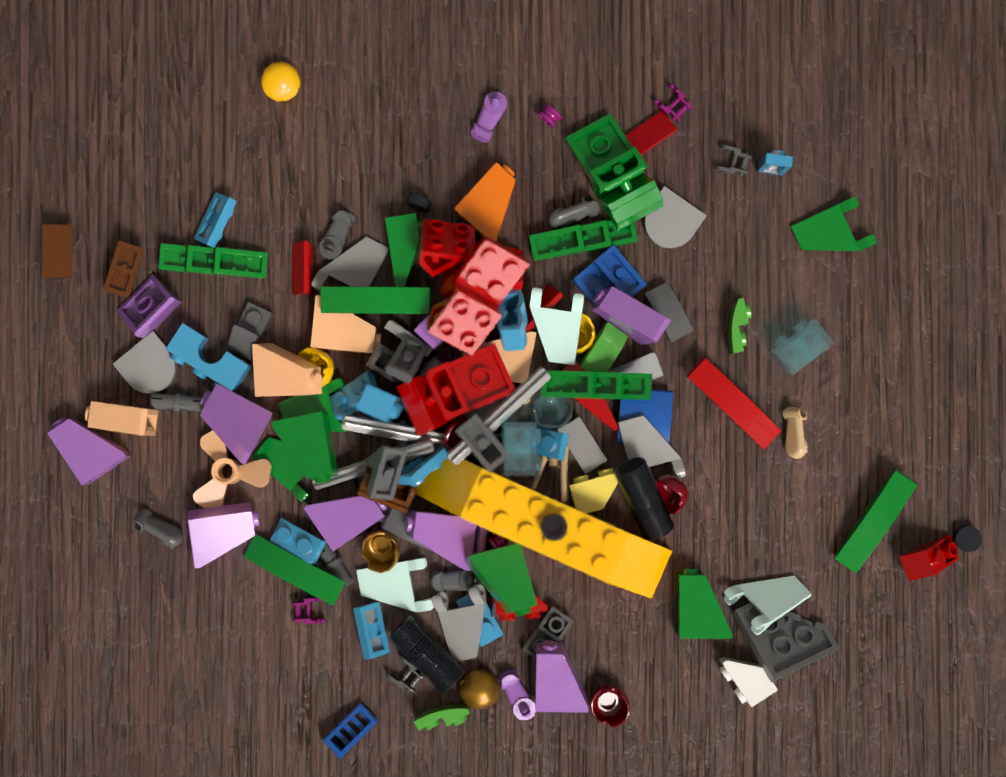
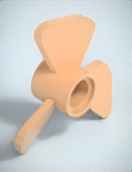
[193,430,272,508]

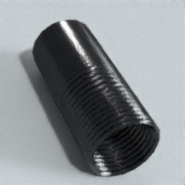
[614,457,674,540]
[388,615,465,694]

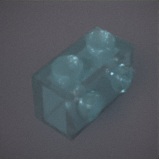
[770,319,834,376]
[502,422,541,476]

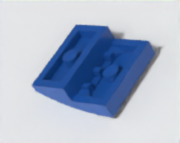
[572,245,647,320]
[617,389,673,444]

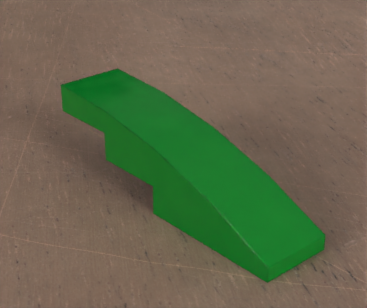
[529,220,639,261]
[158,243,268,279]
[321,287,431,314]
[541,371,652,400]
[834,469,918,573]
[243,533,346,606]

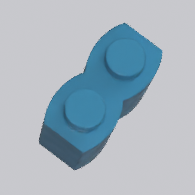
[497,289,528,351]

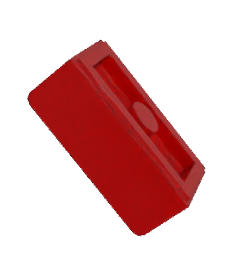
[625,111,678,156]
[292,241,312,295]
[526,284,563,333]

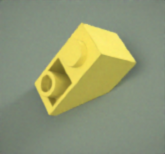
[569,468,618,514]

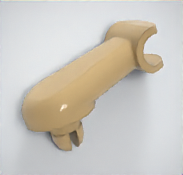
[783,406,808,459]

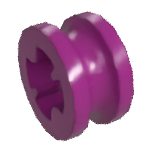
[536,103,562,128]
[487,534,509,549]

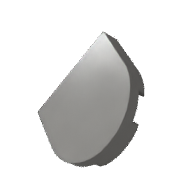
[645,186,707,248]
[113,331,176,393]

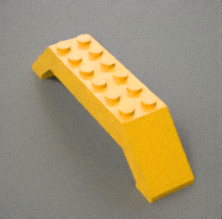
[415,446,672,599]

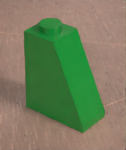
[271,411,338,484]
[466,543,537,617]
[677,568,732,639]

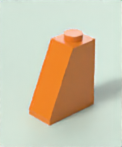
[454,162,516,242]

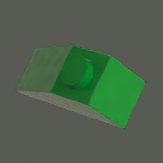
[385,213,423,287]

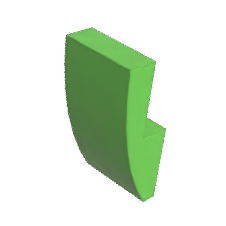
[728,298,751,354]
[579,321,628,372]
[414,704,470,730]

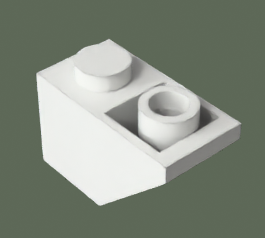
[719,657,778,708]

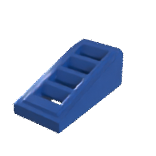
[322,703,378,759]

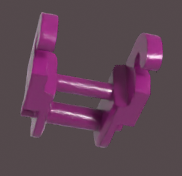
[653,83,692,122]
[291,597,326,624]

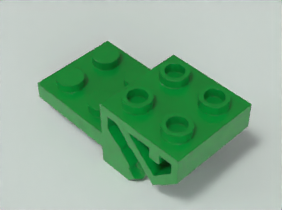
[565,113,663,230]

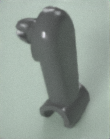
[549,194,600,230]
[319,210,355,259]
[134,509,184,549]
[430,569,482,592]

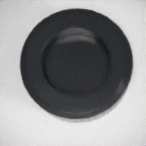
[405,193,432,213]
[541,514,568,541]
[953,526,982,552]

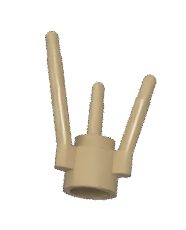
[531,446,569,503]

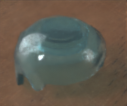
[531,395,573,431]

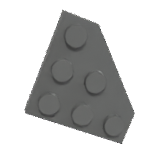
[733,603,839,683]

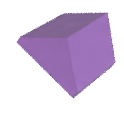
[117,274,182,338]

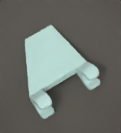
[530,288,584,365]
[356,557,434,612]
[724,576,811,635]

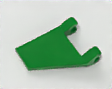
[791,197,877,251]
[277,378,347,432]
[252,438,338,502]

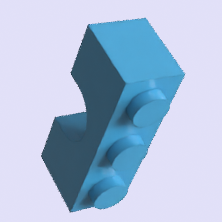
[166,323,252,392]
[357,384,404,422]

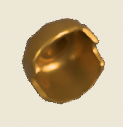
[361,530,401,573]
[458,669,501,709]

